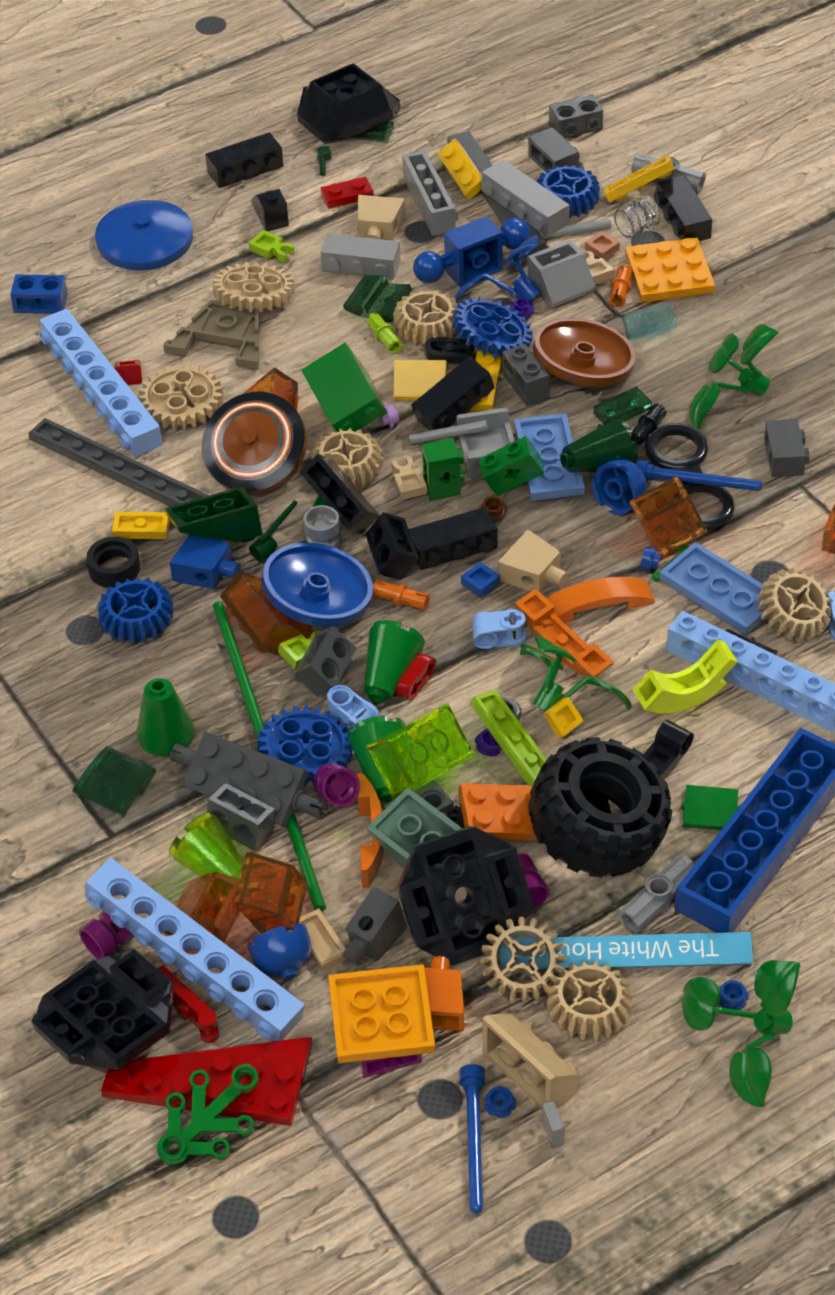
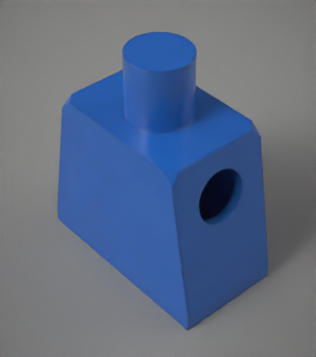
[170,534,241,589]

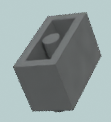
[528,127,580,172]
[764,419,809,477]

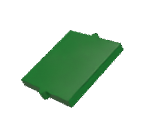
[681,785,739,831]

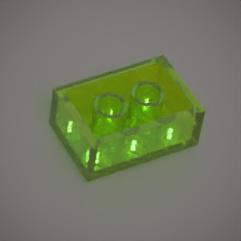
[367,703,475,799]

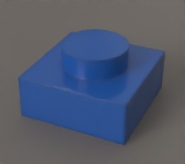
[461,562,500,598]

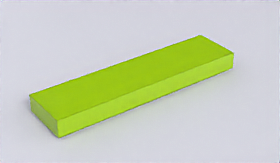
[470,689,547,786]

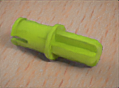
[367,313,403,354]

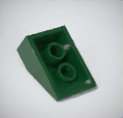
[164,487,263,542]

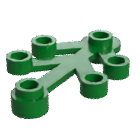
[157,1064,259,1165]

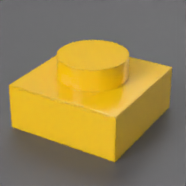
[543,697,584,738]

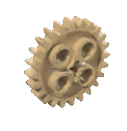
[213,262,294,312]
[138,364,223,430]

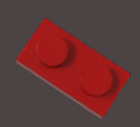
[320,177,374,209]

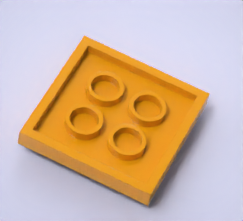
[625,237,715,303]
[328,964,435,1064]

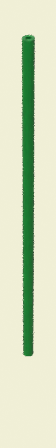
[213,601,326,912]

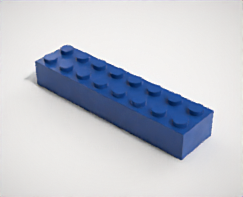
[675,728,835,933]

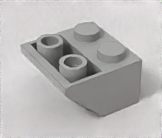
[528,240,596,308]

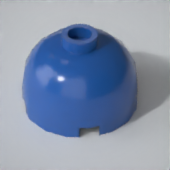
[592,459,647,515]
[247,923,312,980]

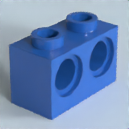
[10,274,68,314]

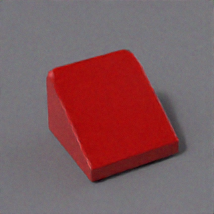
[115,360,142,385]

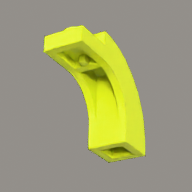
[632,639,738,714]

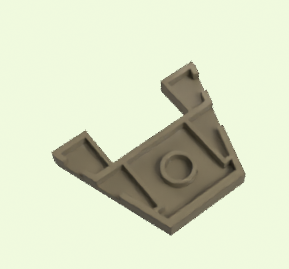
[163,300,259,369]

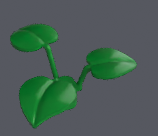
[689,324,779,429]
[520,635,632,711]
[682,960,800,1107]

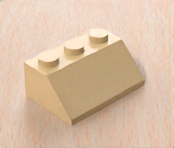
[482,1014,578,1109]

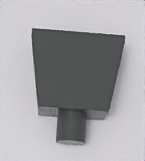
[343,886,407,965]

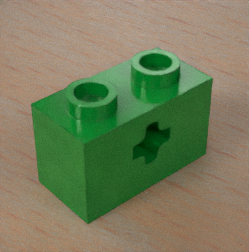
[479,436,544,496]
[422,438,464,501]

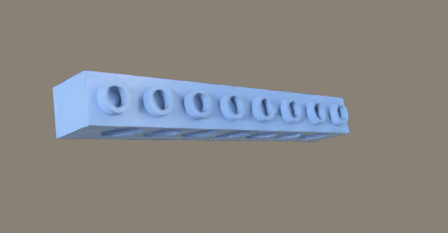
[39,309,162,457]
[666,611,835,733]
[85,857,305,1041]

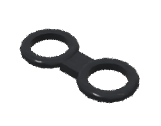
[645,423,735,531]

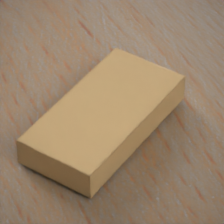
[292,908,346,972]

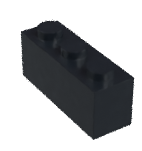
[205,132,283,188]
[654,175,712,241]
[411,356,495,431]
[300,453,380,534]
[409,507,498,570]

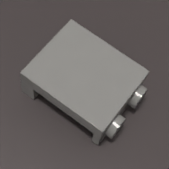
[456,408,515,478]

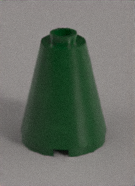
[560,419,638,473]

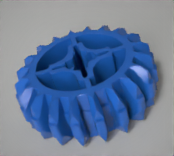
[537,164,600,219]
[98,577,174,645]

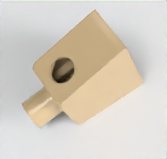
[358,195,405,241]
[498,530,568,592]

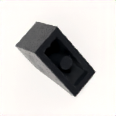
[251,189,289,231]

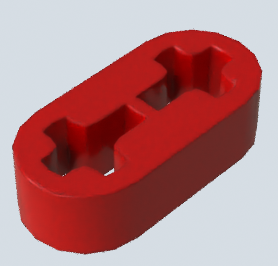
[396,653,436,701]

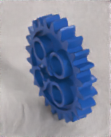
[452,296,533,358]
[257,705,353,787]

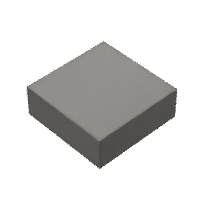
[542,1101,565,1148]

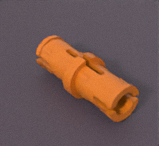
[609,265,633,307]
[372,579,430,611]

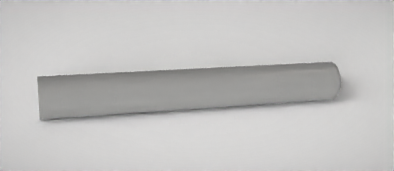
[538,219,611,239]
[409,420,489,445]

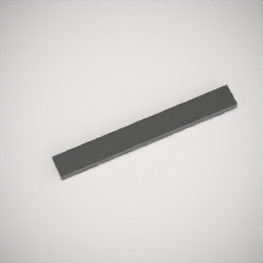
[447,131,546,253]
[28,418,210,507]

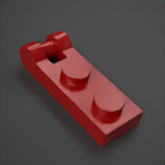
[158,965,219,1043]

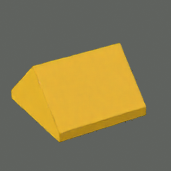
[394,360,448,401]

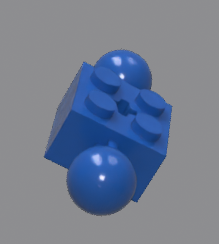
[413,216,531,287]

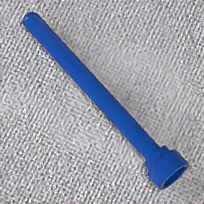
[637,460,763,491]
[459,1064,485,1214]

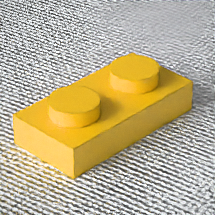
[112,512,170,539]

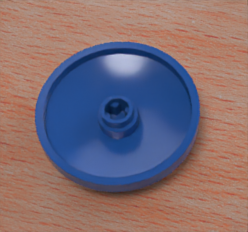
[95,200,193,270]
[261,543,373,627]

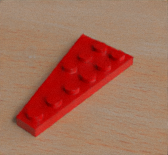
[101,1037,313,1126]

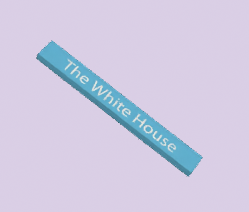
[500,932,753,970]

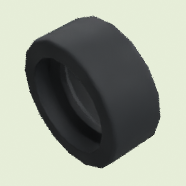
[86,536,140,588]

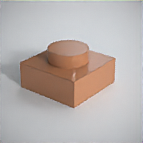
[585,231,620,260]

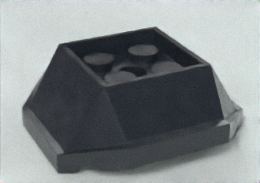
[297,63,401,142]
[397,826,534,966]
[31,949,174,1073]

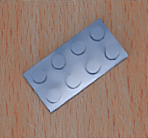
[514,413,585,501]
[659,542,763,635]

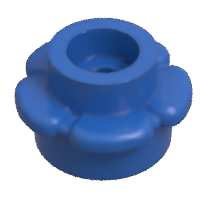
[640,546,661,573]
[719,980,749,1010]
[484,1086,516,1118]

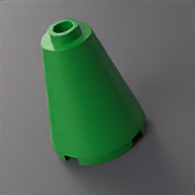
[364,620,425,703]
[136,678,195,757]
[348,716,407,802]

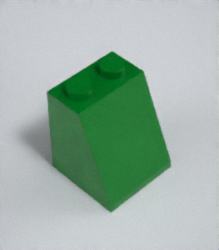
[301,342,388,432]

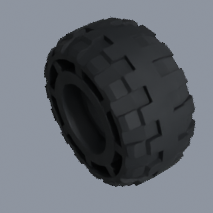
[528,737,672,878]

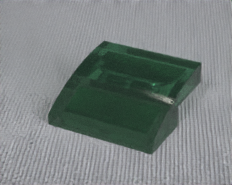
[343,275,413,323]
[72,746,157,817]

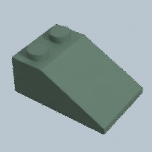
[367,787,462,869]

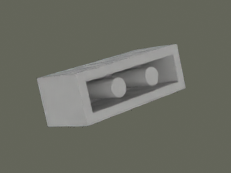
[321,233,400,279]

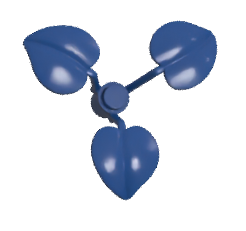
[454,235,541,302]

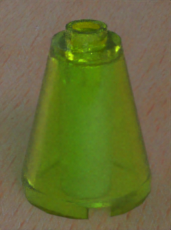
[169,812,252,895]

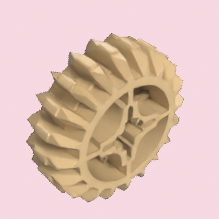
[393,289,458,346]
[311,427,383,487]
[757,567,833,643]
[480,917,566,1003]
[547,959,633,1042]

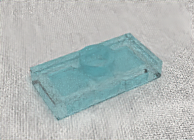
[621,302,677,339]

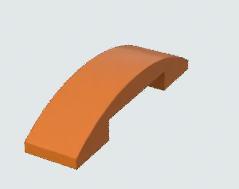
[546,577,655,622]
[515,588,614,677]
[357,773,384,888]

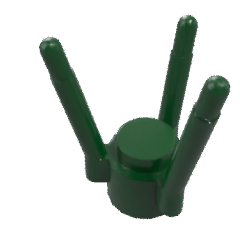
[249,500,305,563]

